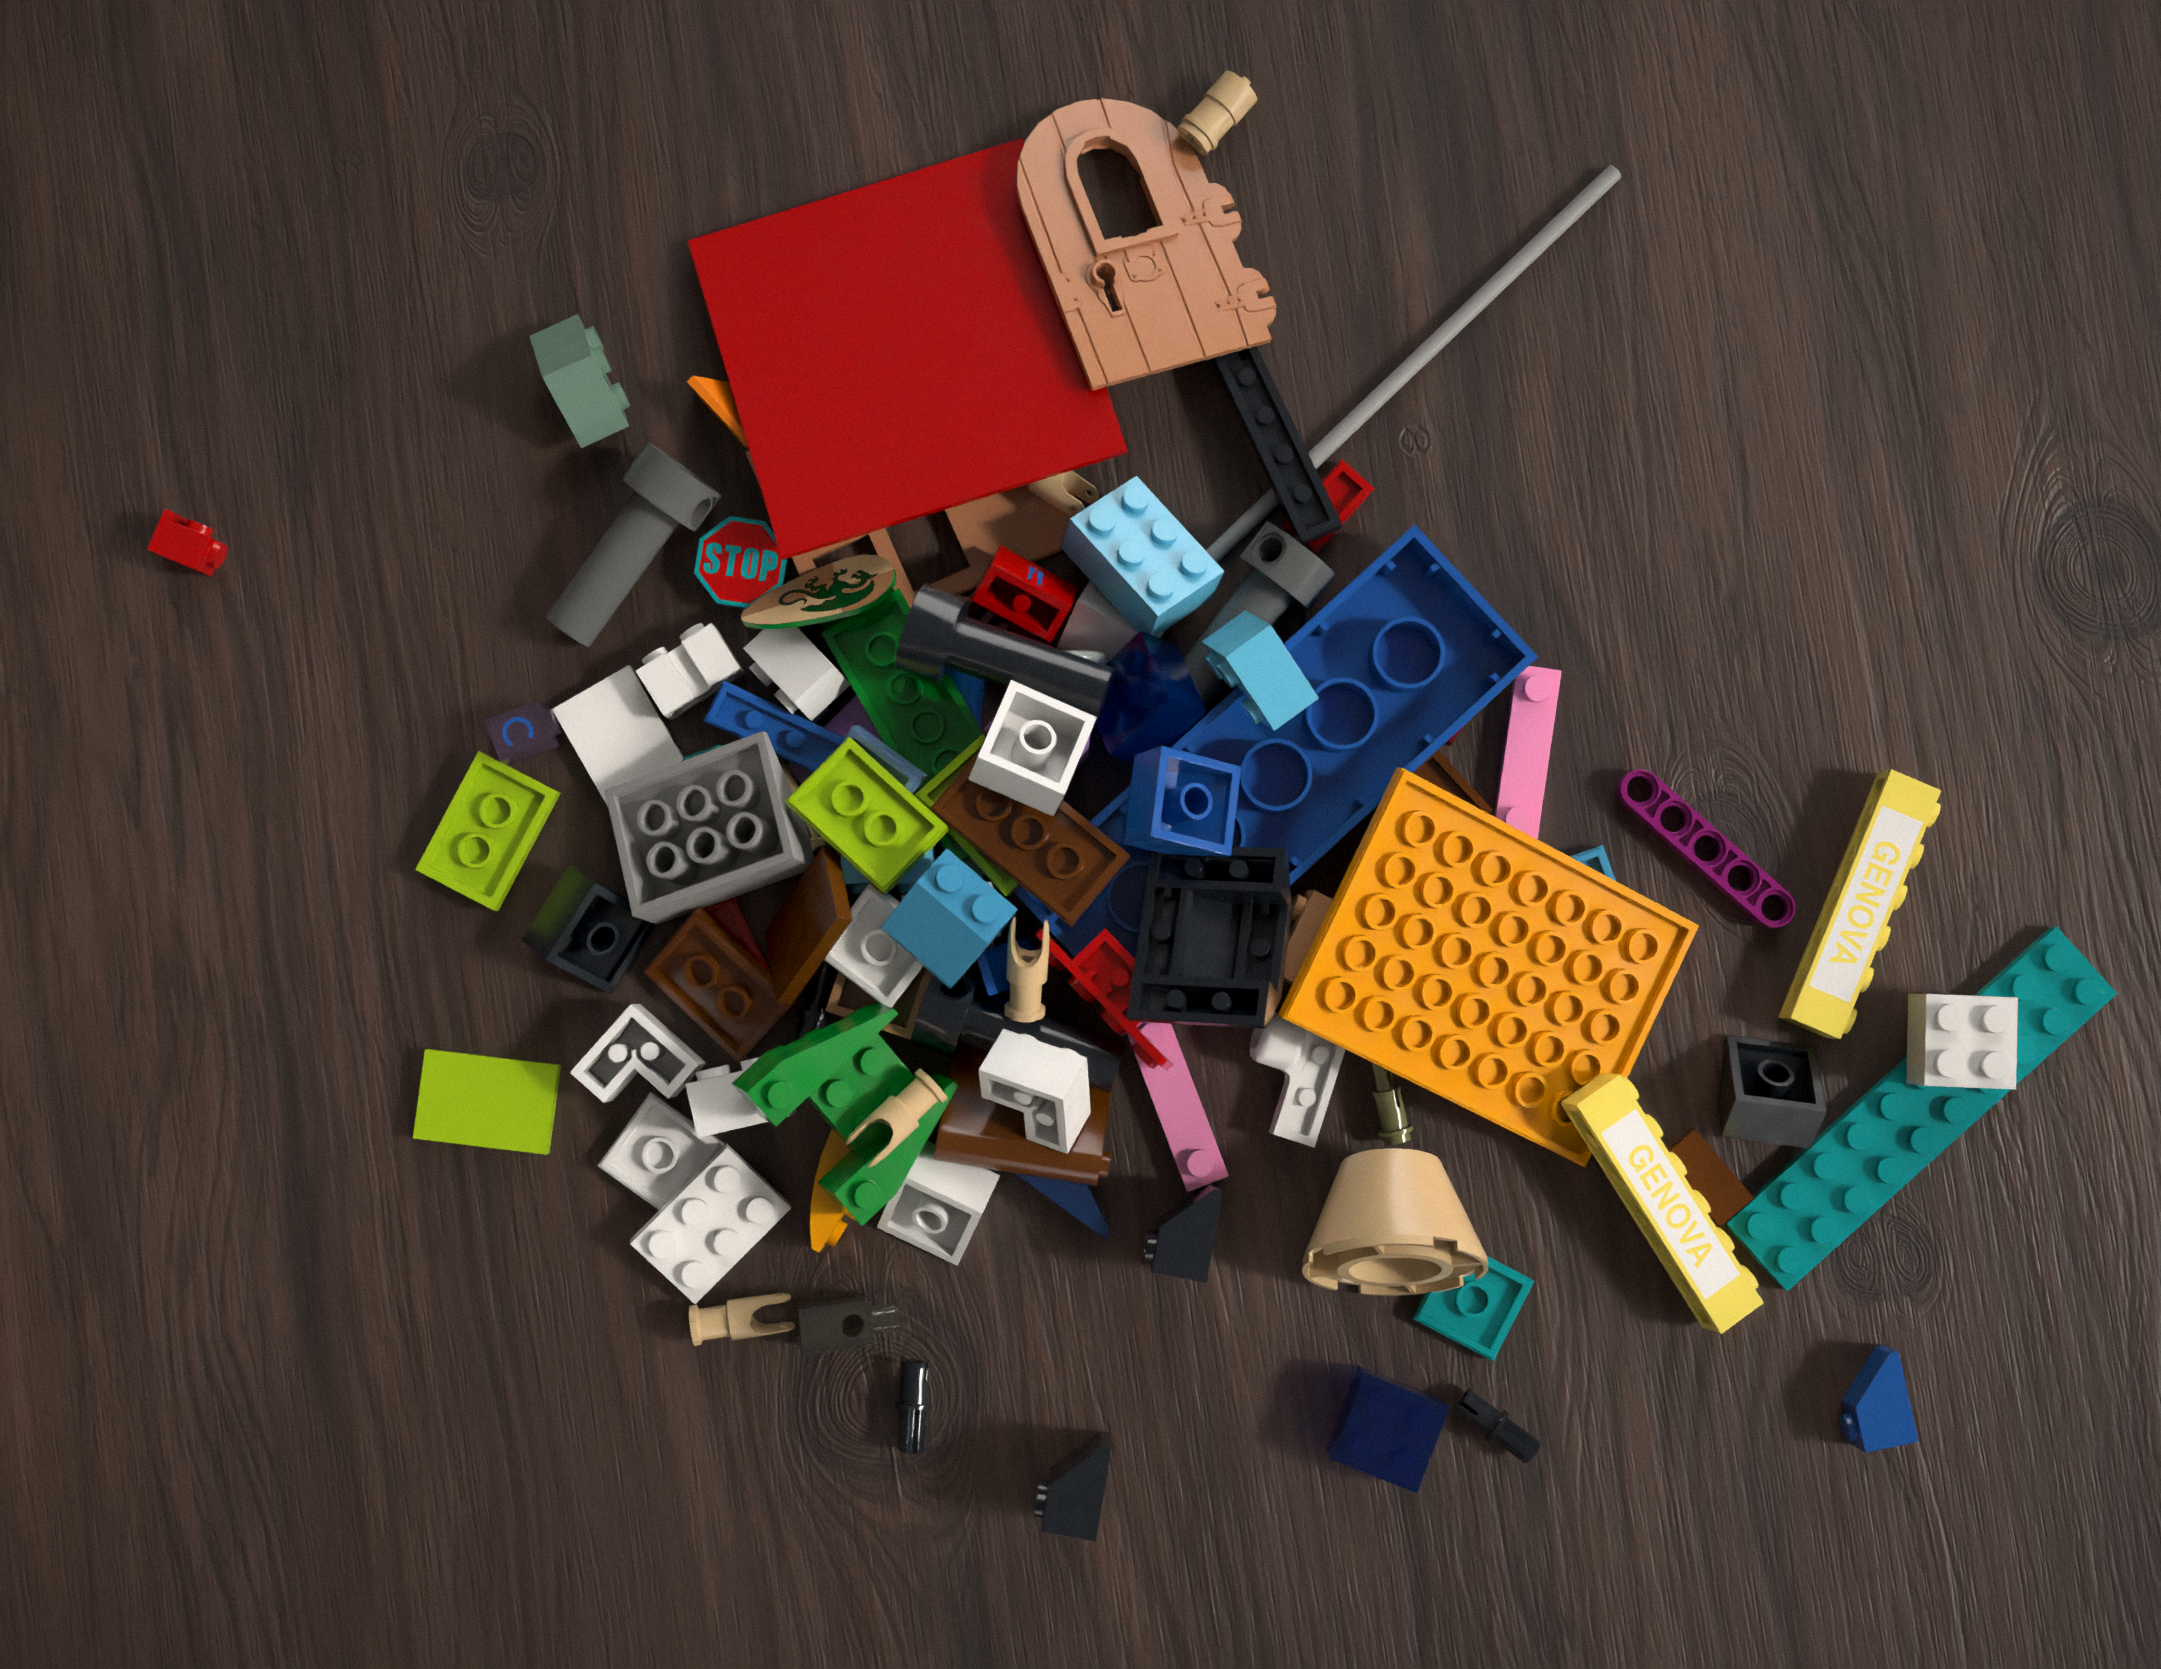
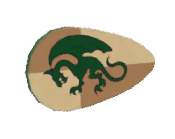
[741,554,896,630]

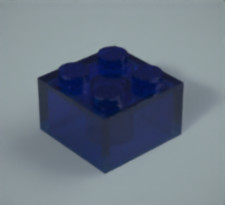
[1096,631,1206,763]
[1326,1365,1450,1493]

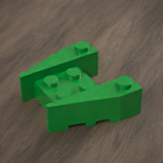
[732,1001,958,1226]

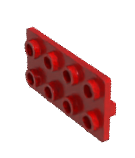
[1034,928,1174,1071]

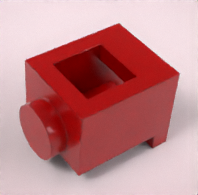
[147,509,228,577]

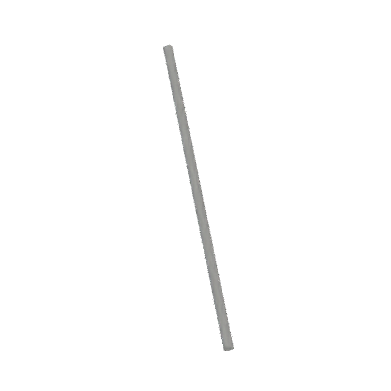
[1205,165,1622,563]

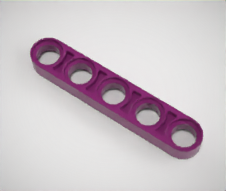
[1616,769,1796,928]

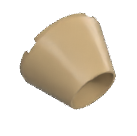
[1302,1148,1488,1296]

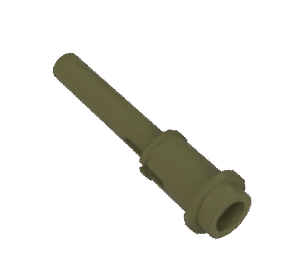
[1371,1062,1413,1145]

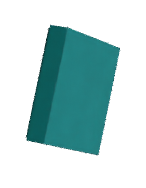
[1412,1256,1534,1361]

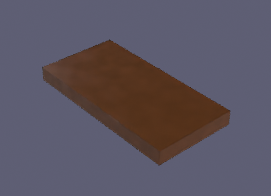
[929,749,1130,928]

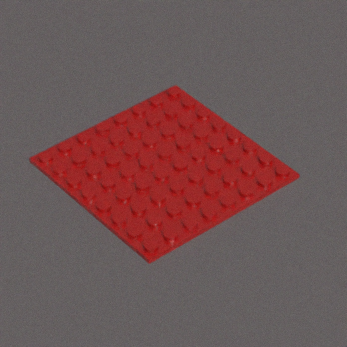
[688,138,1128,560]

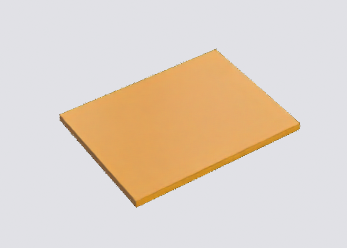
[1277,767,1699,1167]

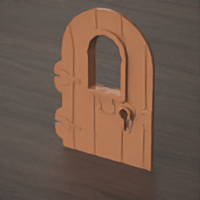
[1016,98,1277,391]

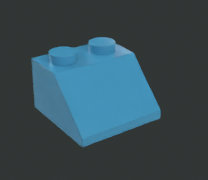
[880,849,1018,989]

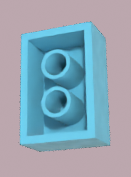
[1060,476,1224,643]

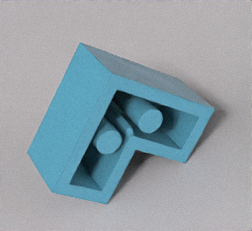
[1202,610,1319,731]

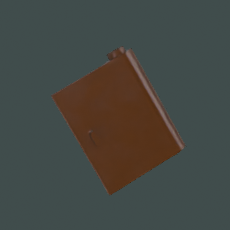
[934,1043,1112,1186]

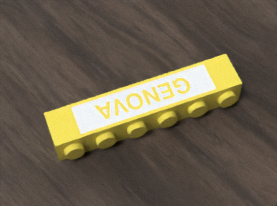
[1778,769,1941,1039]
[1560,1073,1764,1334]

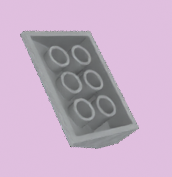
[604,731,814,924]

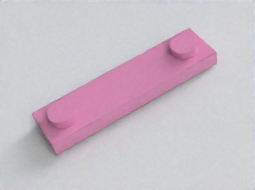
[1493,666,1562,839]
[1127,1022,1229,1192]

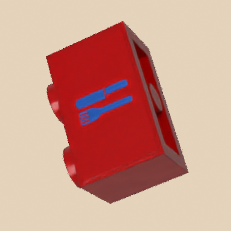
[972,545,1078,643]

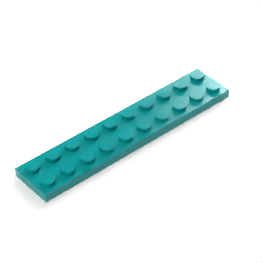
[1725,927,2117,1292]

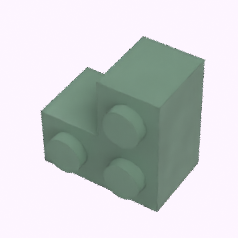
[529,314,631,448]

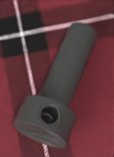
[545,442,721,647]
[1157,522,1336,723]

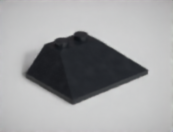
[1127,847,1292,1029]

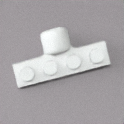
[1250,1012,1346,1148]

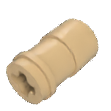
[1177,70,1257,155]

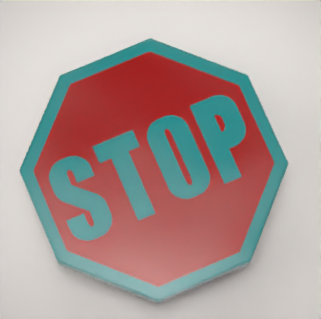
[694,516,787,609]

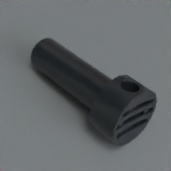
[895,583,1114,720]
[910,969,1127,1093]

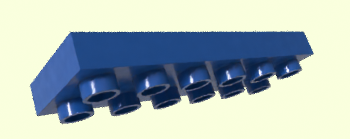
[1014,524,1538,958]

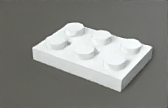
[630,1143,791,1304]

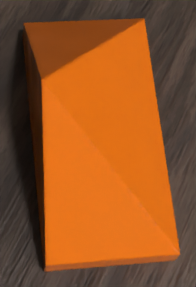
[686,376,749,451]

